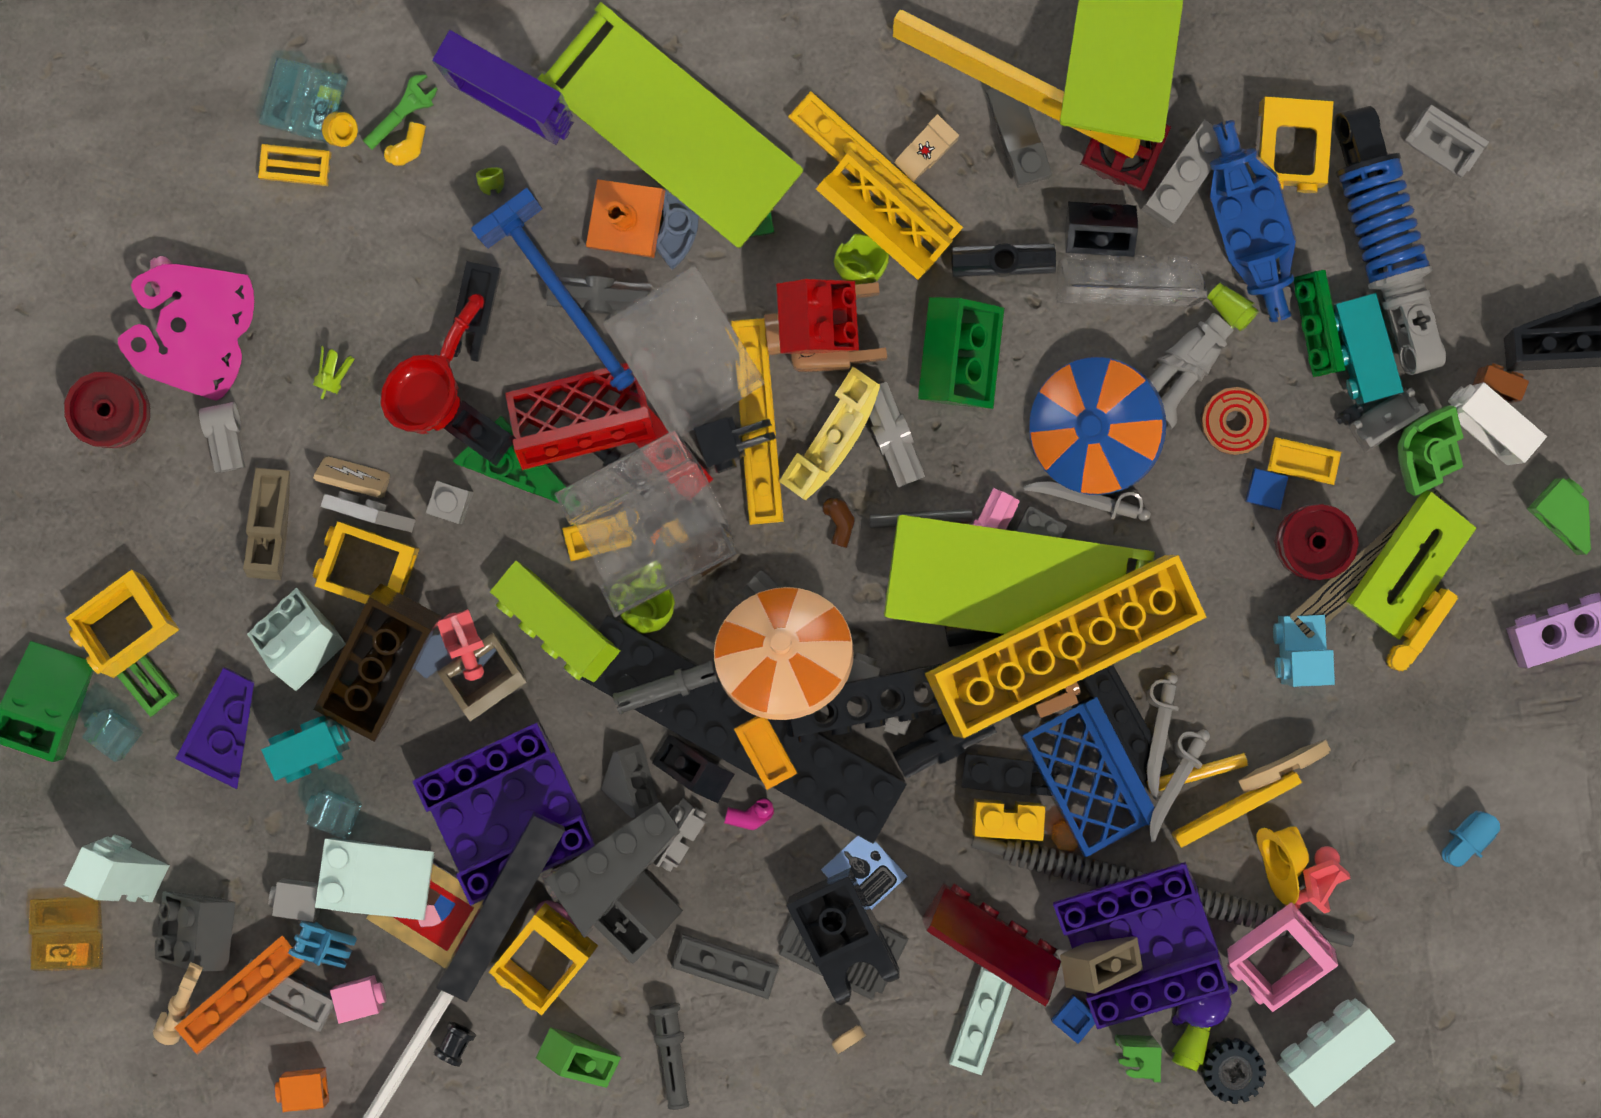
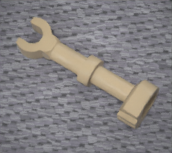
[153,962,203,1045]

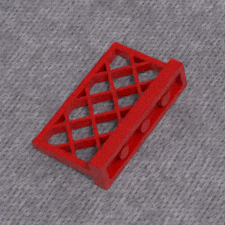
[505,360,655,470]

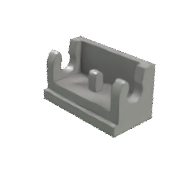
[1404,105,1489,178]
[1347,388,1429,453]

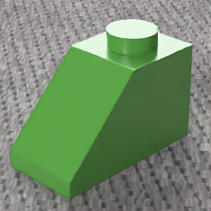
[1527,478,1591,555]
[536,1027,621,1088]

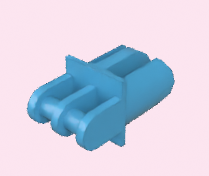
[1441,811,1500,867]
[288,920,357,969]

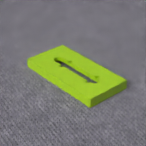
[1346,490,1476,640]

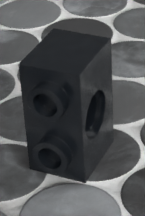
[1065,201,1138,257]

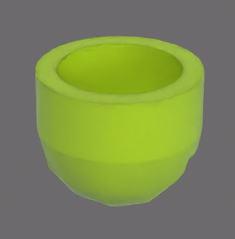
[476,167,505,195]

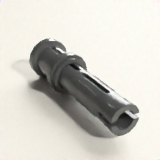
[650,1003,690,1110]

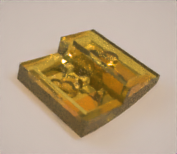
[28,897,103,971]

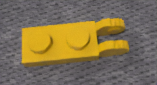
[1385,588,1458,672]

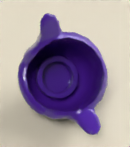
[1172,983,1238,1028]

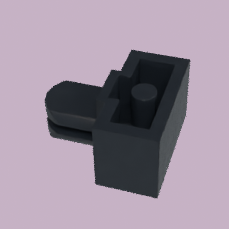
[694,416,776,473]

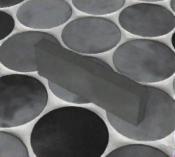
[671,934,779,999]

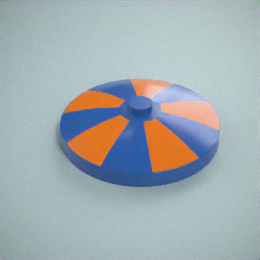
[1029,357,1166,495]

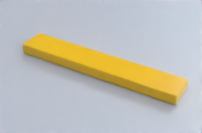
[788,91,963,250]
[731,318,784,525]

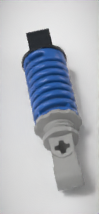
[1334,106,1446,375]

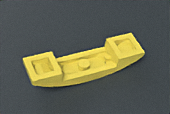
[779,367,880,500]

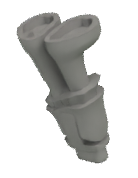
[1148,313,1233,430]

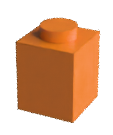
[275,1068,329,1112]

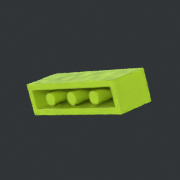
[490,561,620,682]

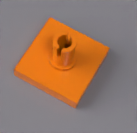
[586,179,666,258]

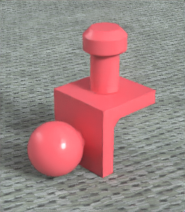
[437,609,484,681]
[1285,846,1351,914]

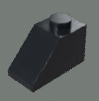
[652,734,735,804]

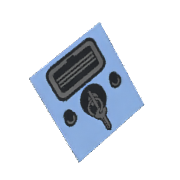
[821,836,907,910]

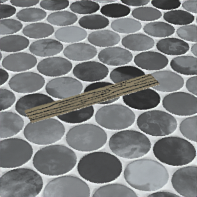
[1290,489,1447,638]

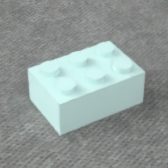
[1277,998,1395,1107]

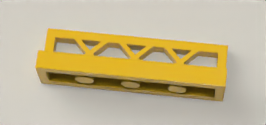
[816,150,953,280]

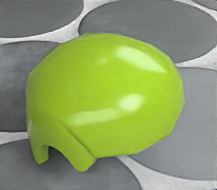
[833,234,889,285]

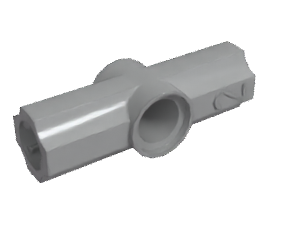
[869,382,925,488]

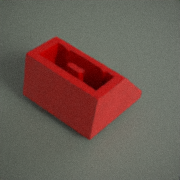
[776,279,859,354]

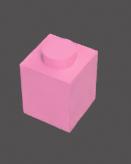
[330,975,386,1024]

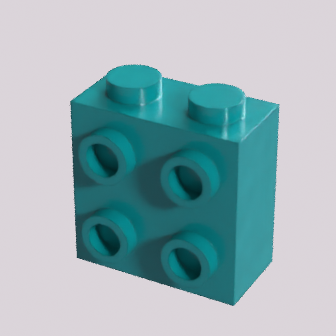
[261,715,351,784]

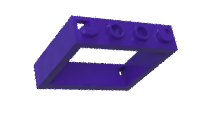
[432,30,574,145]

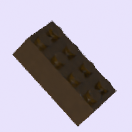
[313,583,441,742]

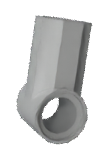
[199,402,246,473]

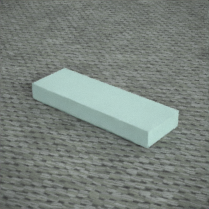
[949,966,1012,1075]

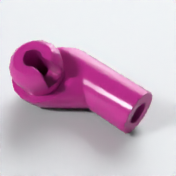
[724,798,774,830]

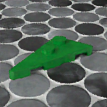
[453,416,583,510]

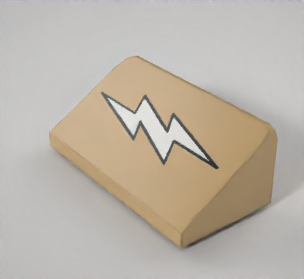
[313,456,390,498]

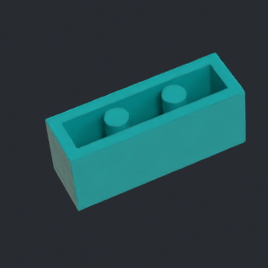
[1333,293,1404,405]

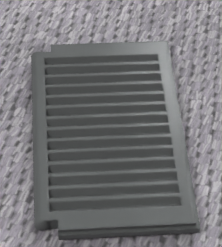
[778,888,909,1000]

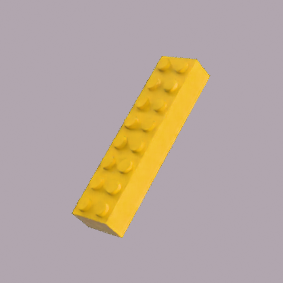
[925,555,1207,738]

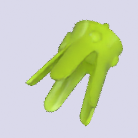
[312,346,354,399]

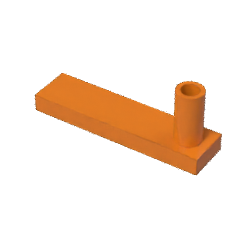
[174,935,305,1055]

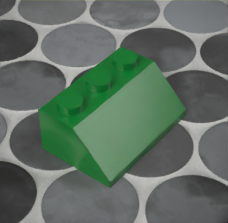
[918,297,1005,409]

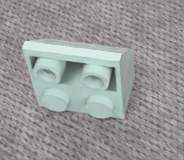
[247,588,346,691]

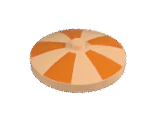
[714,587,854,720]

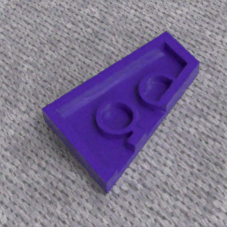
[175,667,255,789]

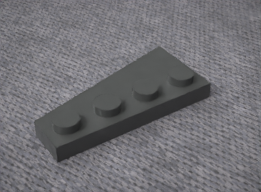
[545,802,680,938]

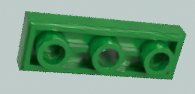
[1294,270,1346,377]

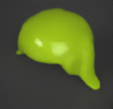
[618,563,675,634]

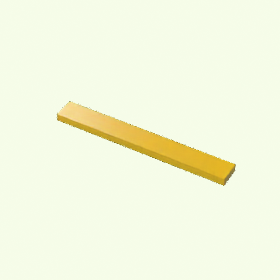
[893,10,1141,159]

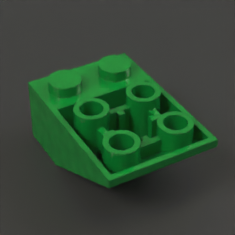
[0,641,94,762]

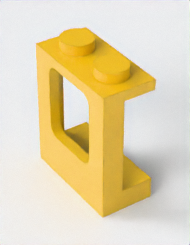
[1254,97,1334,193]

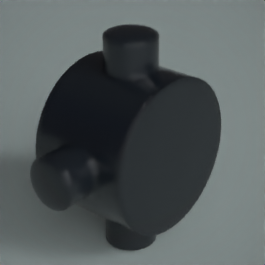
[1336,403,1364,426]

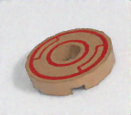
[1200,387,1270,455]

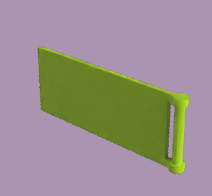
[1060,0,1183,143]
[537,2,803,248]
[884,515,1155,653]

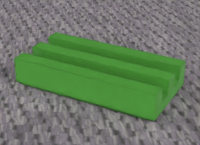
[117,654,179,717]

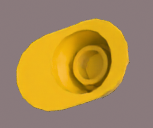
[1256,826,1309,905]

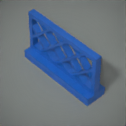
[1021,697,1154,857]

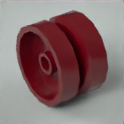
[64,372,150,448]
[1274,504,1359,580]

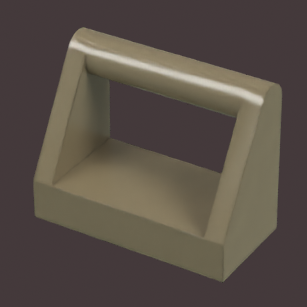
[437,632,527,722]

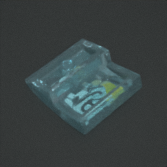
[259,58,348,143]

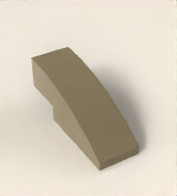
[243,468,290,580]

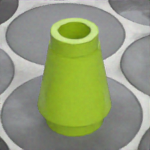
[1207,282,1259,332]
[1171,1024,1211,1072]

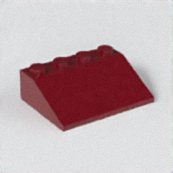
[922,883,1061,1007]

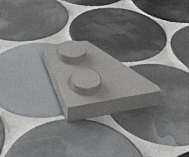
[321,491,415,533]

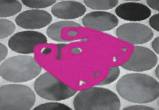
[118,264,254,401]

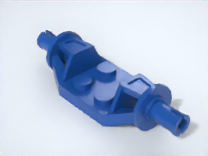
[1210,120,1296,322]

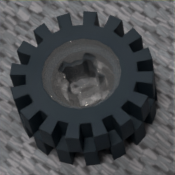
[1201,1038,1266,1104]

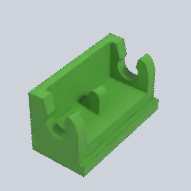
[1115,1035,1162,1082]

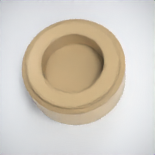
[831,1025,866,1054]

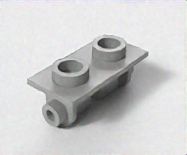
[653,798,707,872]

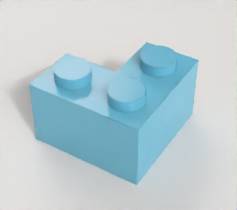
[1273,615,1335,687]

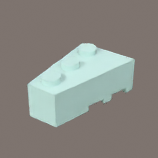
[64,835,170,902]

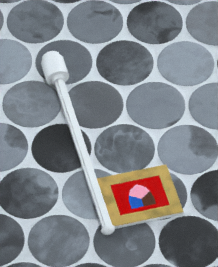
[363,848,483,1118]

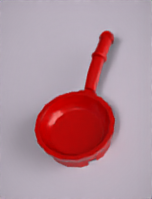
[381,294,484,434]

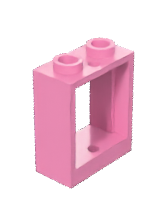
[1227,902,1338,1012]

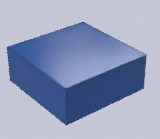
[1245,468,1288,510]
[1051,994,1095,1044]

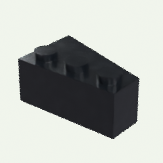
[1504,296,1601,371]

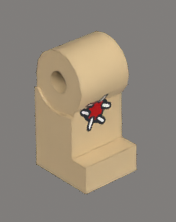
[894,114,959,182]

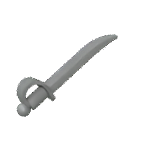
[1024,482,1151,521]
[1146,672,1179,800]
[1150,729,1210,843]

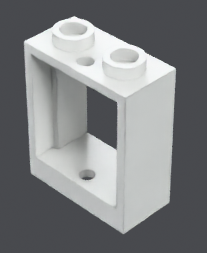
[1448,382,1547,465]

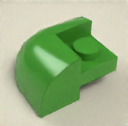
[1397,406,1464,496]

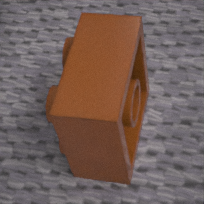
[1472,363,1529,403]

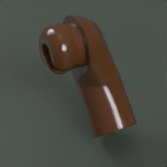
[822,498,855,548]

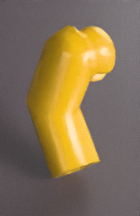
[384,122,426,166]

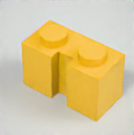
[972,799,1046,841]

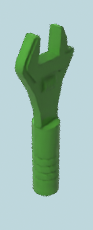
[362,74,438,150]

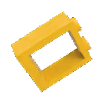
[313,521,419,604]
[65,569,180,678]
[489,903,598,1015]

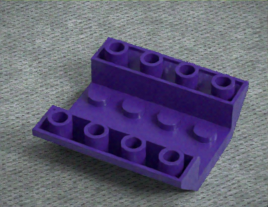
[412,722,595,906]
[1053,862,1229,1030]

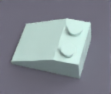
[315,838,434,920]

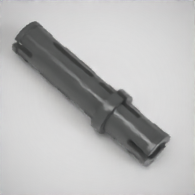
[613,660,719,714]

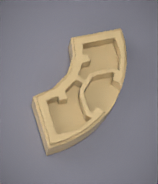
[1239,740,1331,792]

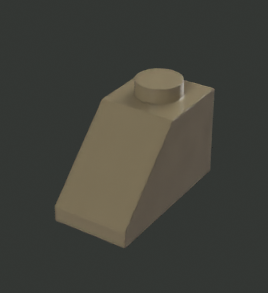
[1060,936,1143,994]

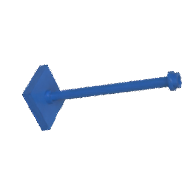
[471,188,636,391]

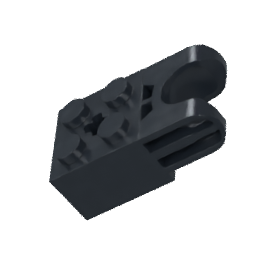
[786,868,900,1005]

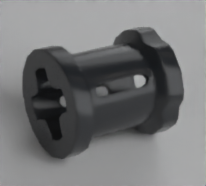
[434,1021,476,1067]

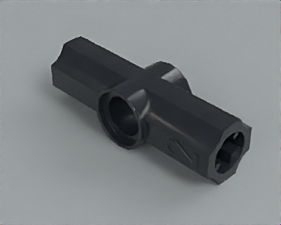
[951,243,1056,277]
[892,721,997,779]

